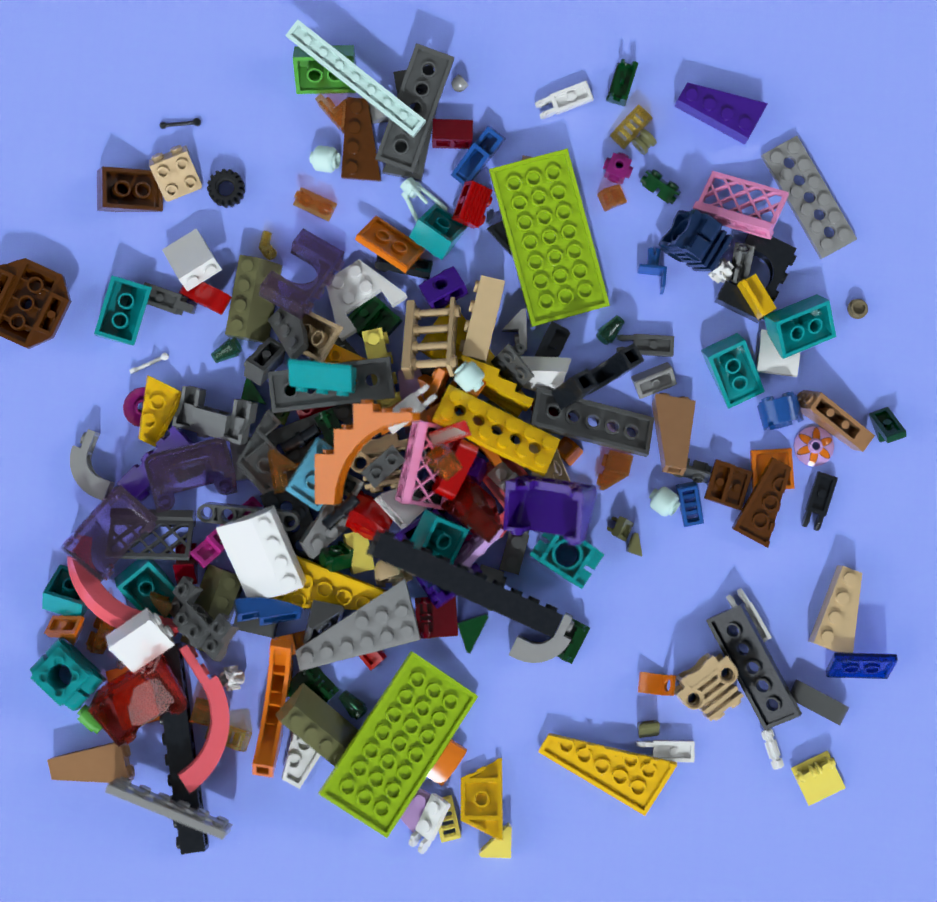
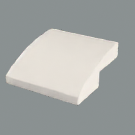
[756,329,800,377]

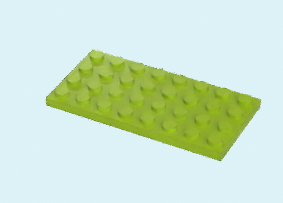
[489,148,610,327]
[318,651,478,838]

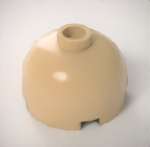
[374,560,416,588]

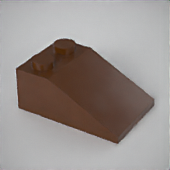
[97,166,163,212]

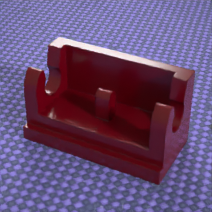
[432,119,473,149]

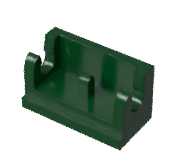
[606,59,639,107]

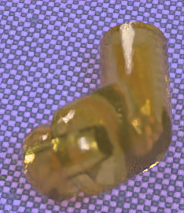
[259,231,277,260]

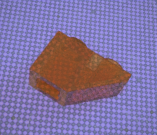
[423,442,463,481]
[596,450,634,491]

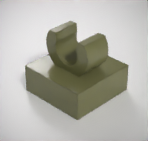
[607,516,634,542]

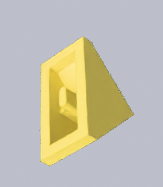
[479,822,512,858]

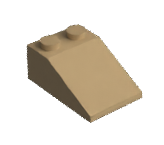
[302,308,343,362]

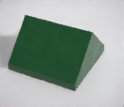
[457,613,489,654]

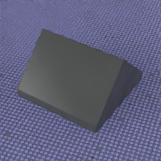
[303,600,344,645]

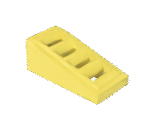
[439,795,462,843]

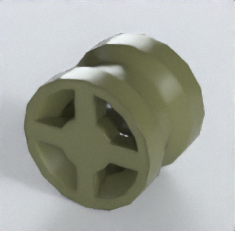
[631,129,657,155]

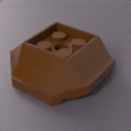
[0,258,72,349]

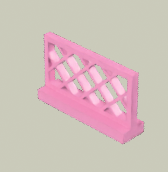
[693,171,789,240]
[395,420,455,510]

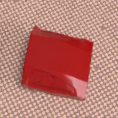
[346,491,393,541]

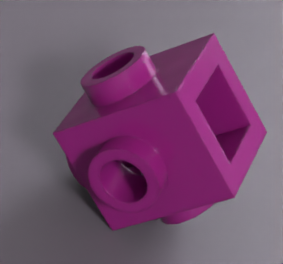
[603,152,634,184]

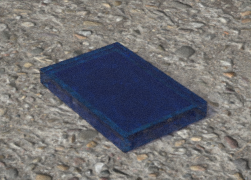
[825,652,898,679]

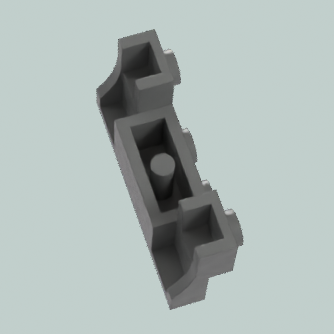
[172,385,258,445]
[166,576,240,662]

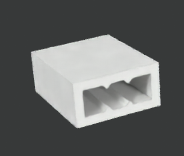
[162,228,222,291]
[106,608,175,673]

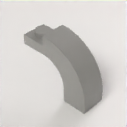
[70,429,115,502]
[509,612,575,663]

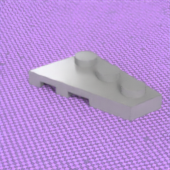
[299,499,349,559]

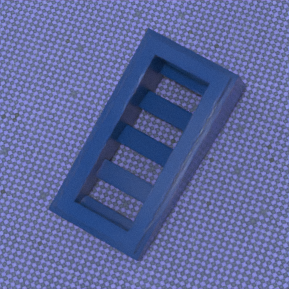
[675,481,704,527]

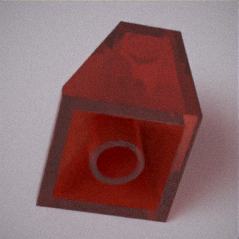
[441,475,502,543]

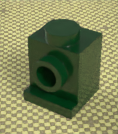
[319,541,354,572]

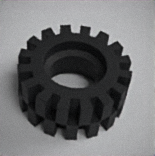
[207,169,246,208]

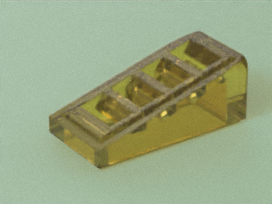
[609,104,653,150]
[204,722,252,752]

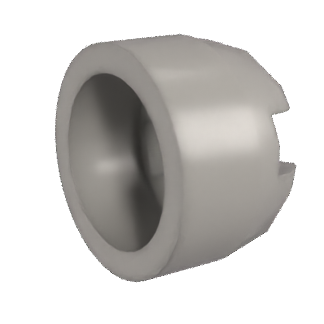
[451,74,469,92]

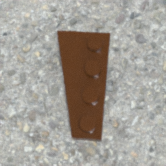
[341,97,381,182]

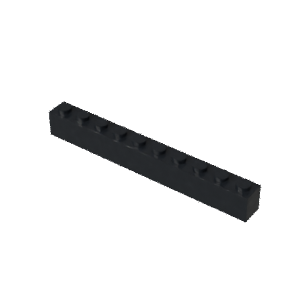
[366,529,563,638]
[152,642,209,855]

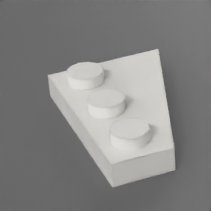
[281,732,321,789]

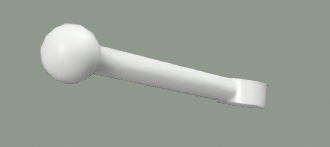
[129,353,169,374]

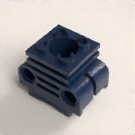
[658,209,733,272]

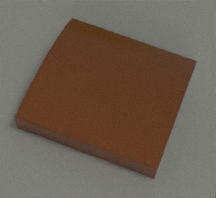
[704,459,753,511]

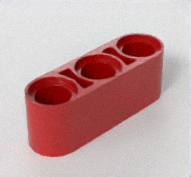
[179,282,232,315]
[432,438,479,500]

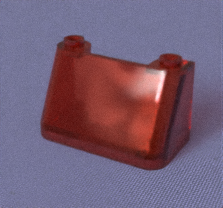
[88,654,188,747]

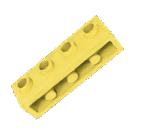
[362,327,401,408]

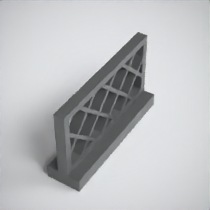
[105,508,196,560]

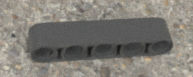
[197,502,301,531]

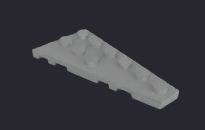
[295,579,421,671]

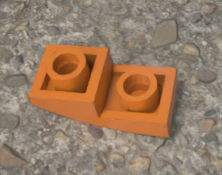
[427,739,467,786]

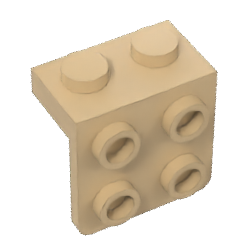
[149,145,202,202]

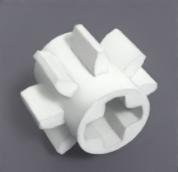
[708,258,734,284]
[219,665,245,691]

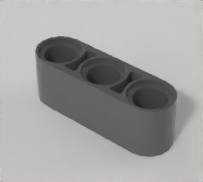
[790,679,850,726]

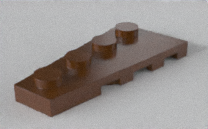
[732,457,791,548]

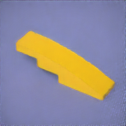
[458,355,533,412]

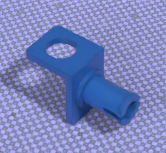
[637,247,667,295]

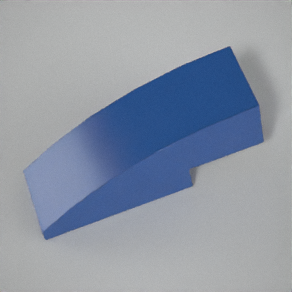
[451,126,506,186]
[234,597,302,626]

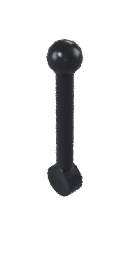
[159,118,201,129]

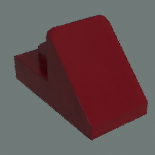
[173,543,198,584]

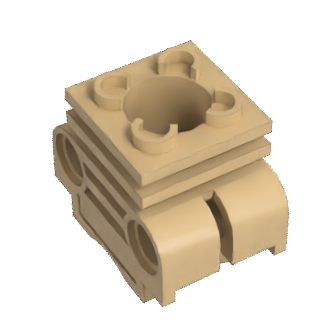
[351,432,408,494]
[674,653,744,721]

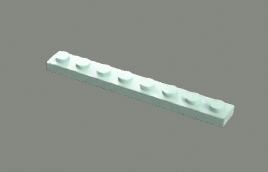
[285,19,426,138]

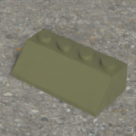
[225,255,283,343]
[180,564,243,652]
[275,683,359,767]

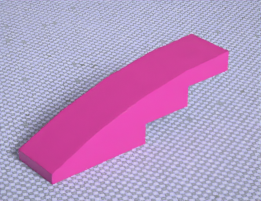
[190,496,263,569]

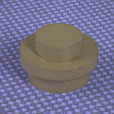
[847,299,868,319]

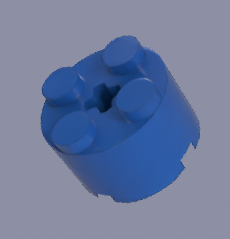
[757,391,804,430]

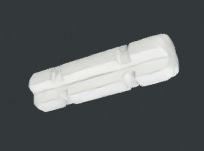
[761,729,784,770]

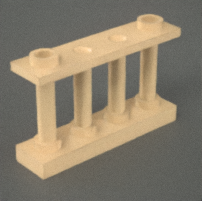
[401,297,461,380]

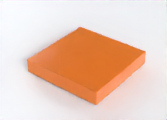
[750,448,795,489]

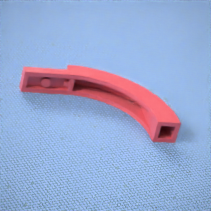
[67,533,179,637]
[177,644,230,793]

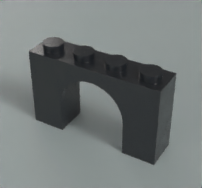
[714,233,797,323]
[551,343,645,410]

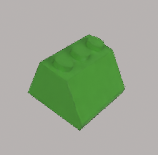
[293,45,356,94]

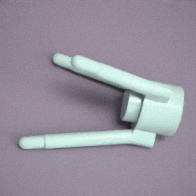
[400,177,448,223]

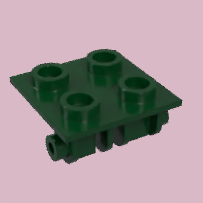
[288,667,339,703]

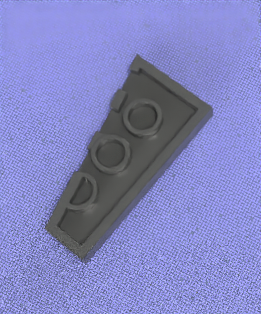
[382,104,437,182]

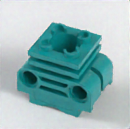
[529,533,605,589]
[29,638,107,711]

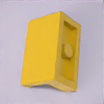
[737,274,777,320]

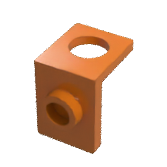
[638,672,676,696]

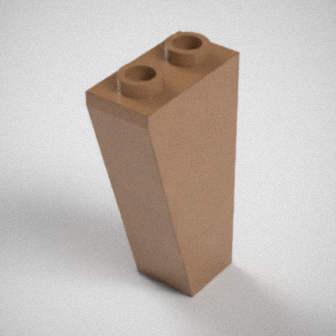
[797,390,875,452]
[652,393,696,476]
[47,740,135,783]

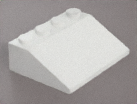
[216,505,307,598]

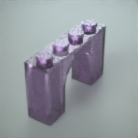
[259,228,345,320]

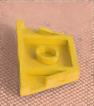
[461,758,503,841]

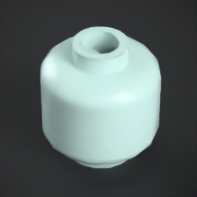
[309,145,341,173]
[454,361,485,392]
[649,486,680,517]

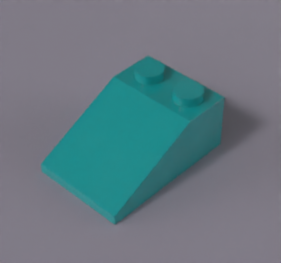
[701,333,765,409]
[114,559,176,618]

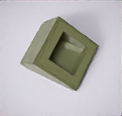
[626,532,643,557]
[637,720,660,738]

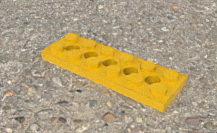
[432,384,560,477]

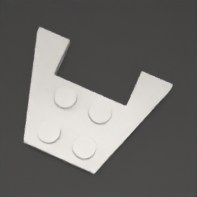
[325,259,408,341]

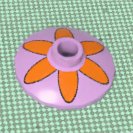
[793,426,834,467]

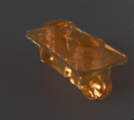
[293,187,337,222]
[85,616,115,654]

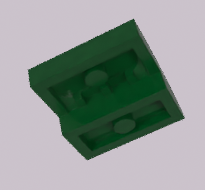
[348,296,403,339]

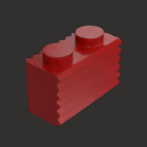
[452,181,493,229]

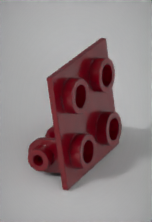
[415,597,458,639]

